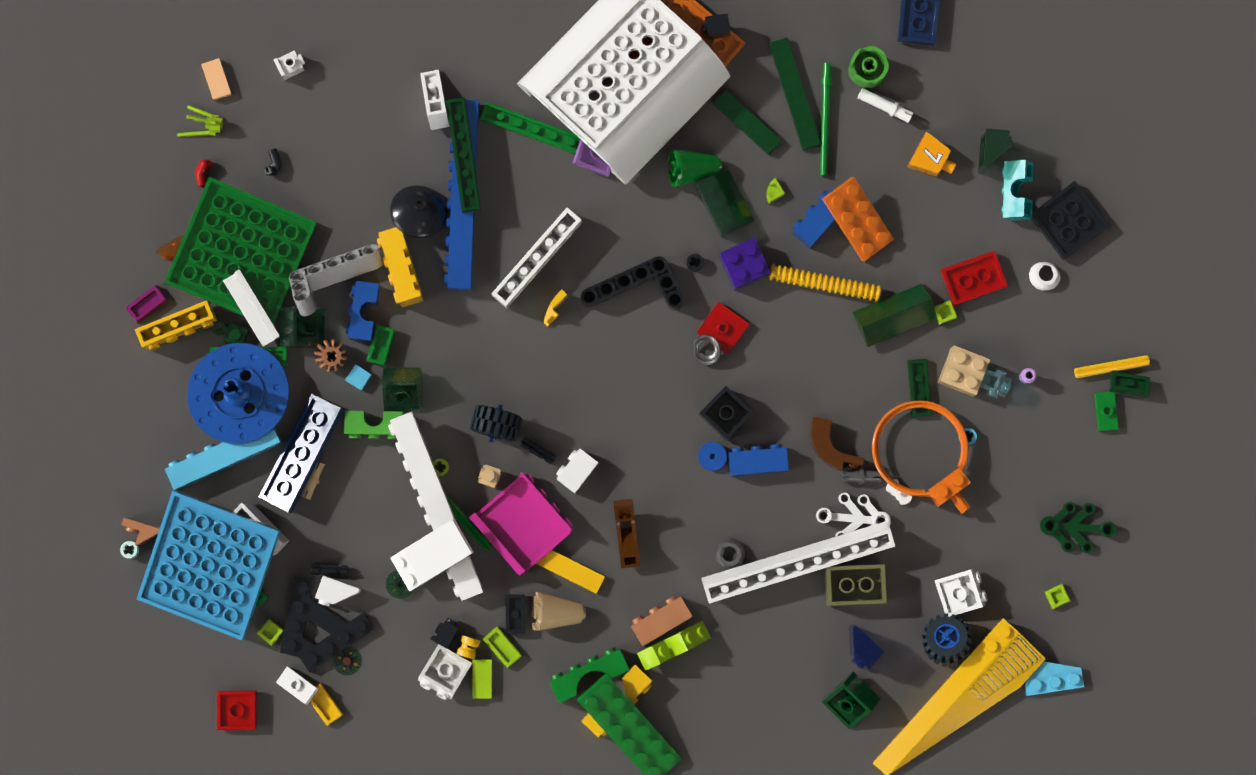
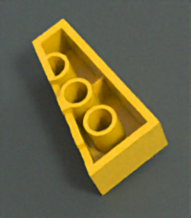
[377,227,424,308]

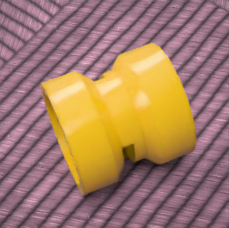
[456,635,480,659]

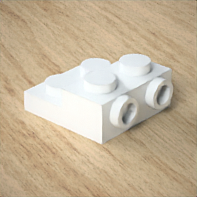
[935,568,988,617]
[418,644,472,700]

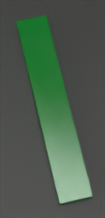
[480,102,580,155]

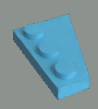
[1024,661,1084,696]

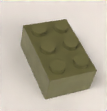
[824,564,887,606]

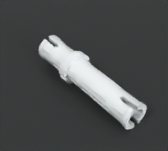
[857,88,914,123]

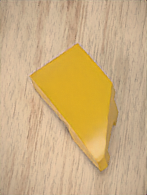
[544,289,567,327]

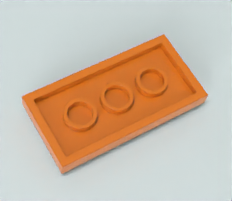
[822,177,894,262]

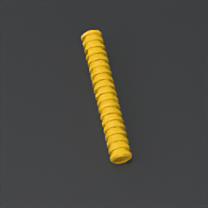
[769,264,881,302]

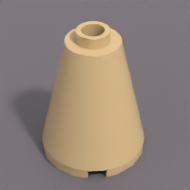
[532,592,586,631]

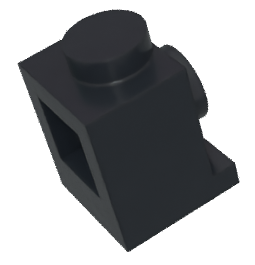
[430,618,460,649]

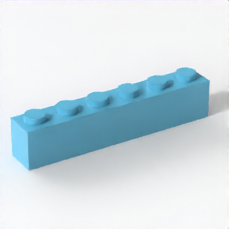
[165,427,283,491]

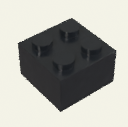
[699,386,754,441]

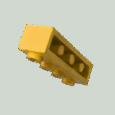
[135,300,217,351]

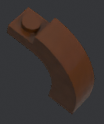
[810,416,864,470]
[613,499,640,569]

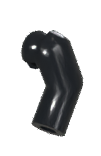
[265,148,282,177]

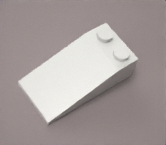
[391,519,474,591]

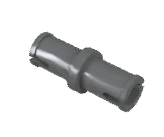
[841,469,881,484]

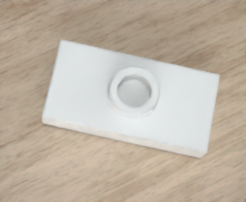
[276,666,318,705]

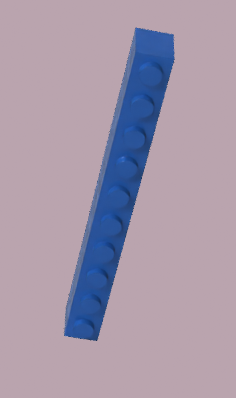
[444,99,479,291]

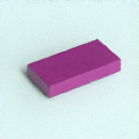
[125,285,168,323]

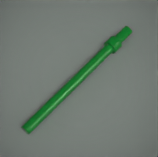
[820,63,832,176]

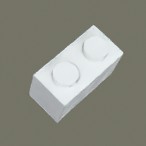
[556,449,598,494]

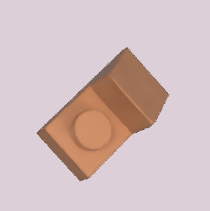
[121,518,160,546]

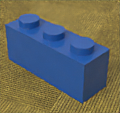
[793,189,835,249]
[728,444,789,476]

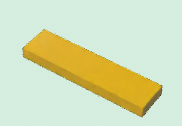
[536,550,605,594]

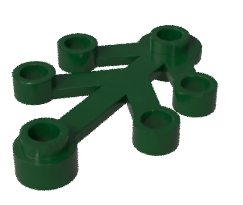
[1040,502,1116,553]

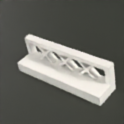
[223,270,280,347]

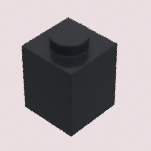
[701,14,730,40]

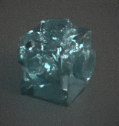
[980,369,1012,398]

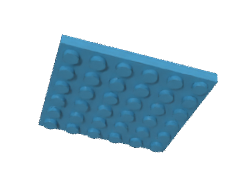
[136,490,281,640]

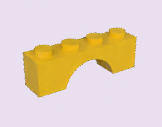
[581,664,652,737]

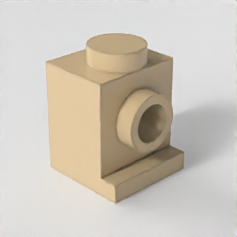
[478,465,502,489]

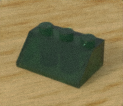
[695,170,755,237]

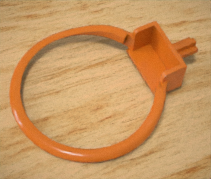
[872,400,971,514]

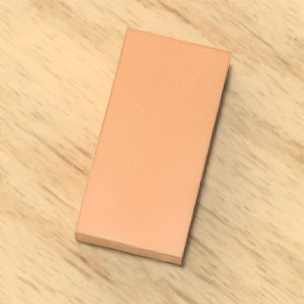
[201,58,232,101]

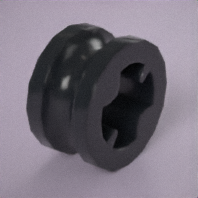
[686,254,704,272]

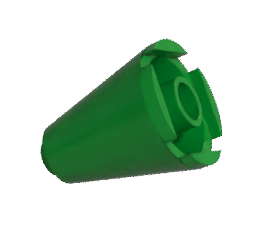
[668,149,722,187]

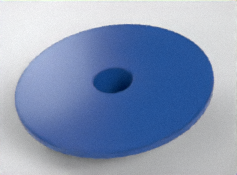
[698,442,727,471]

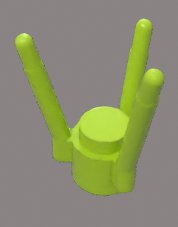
[177,105,223,137]

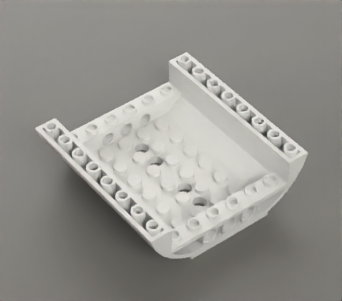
[517,0,731,185]

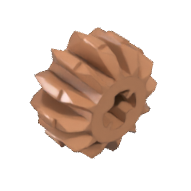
[314,339,347,372]

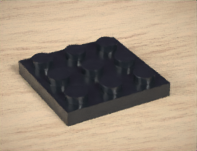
[1031,181,1110,261]

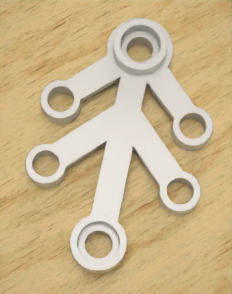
[816,493,891,537]

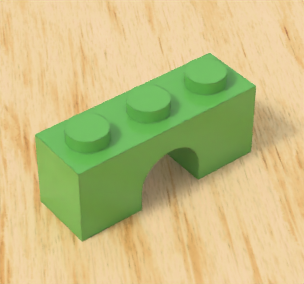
[344,411,404,439]

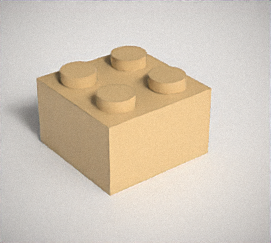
[937,345,990,397]

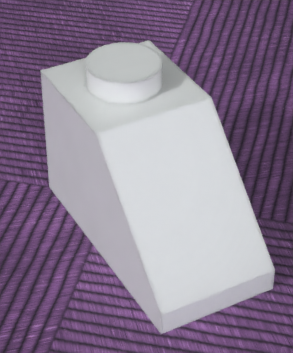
[315,576,361,607]

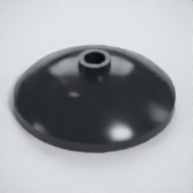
[390,185,447,238]

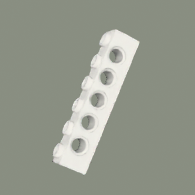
[491,208,582,309]

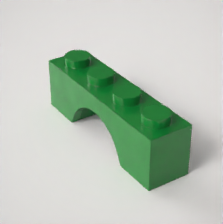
[549,647,630,703]

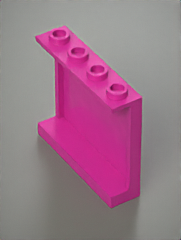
[469,472,573,577]

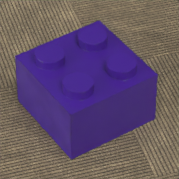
[719,238,770,291]

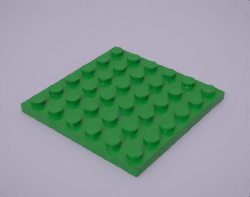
[164,177,317,325]

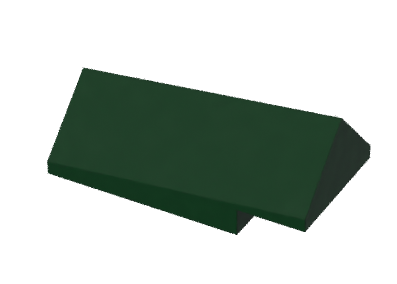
[852,284,937,348]

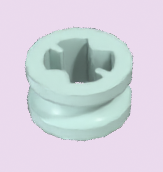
[120,541,140,559]

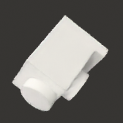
[273,51,305,81]

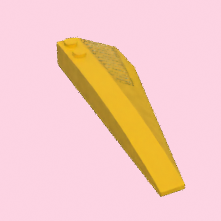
[873,618,1046,775]

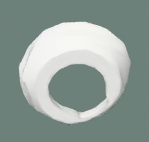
[1029,262,1061,291]

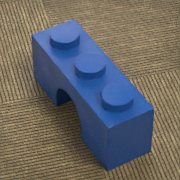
[346,281,381,342]

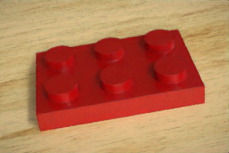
[940,250,1008,306]

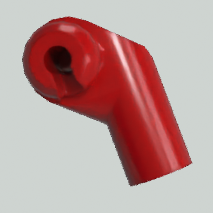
[195,159,213,187]

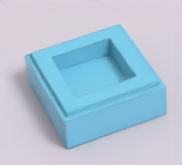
[345,364,372,391]

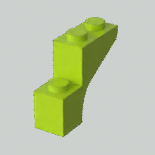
[637,621,711,671]

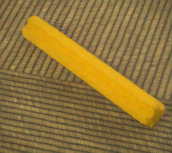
[1074,355,1150,378]

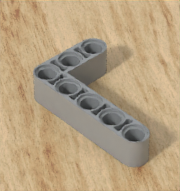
[289,244,384,316]

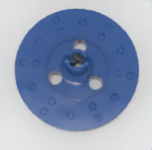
[187,343,289,444]

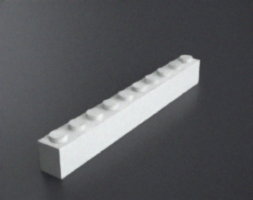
[388,411,484,601]
[701,521,895,603]

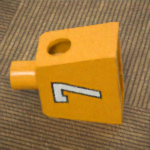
[907,132,956,177]

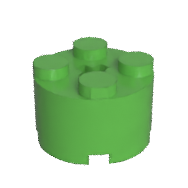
[848,46,889,89]

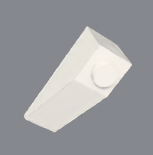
[420,70,450,130]

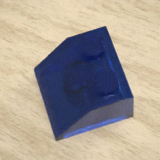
[849,625,884,669]

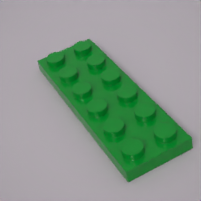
[577,673,682,775]

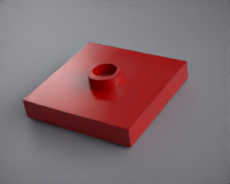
[696,302,749,355]
[217,690,257,730]

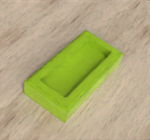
[483,626,523,668]
[472,659,492,699]

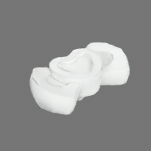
[886,479,912,505]

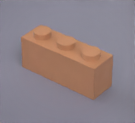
[631,595,693,646]

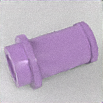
[1019,368,1036,383]

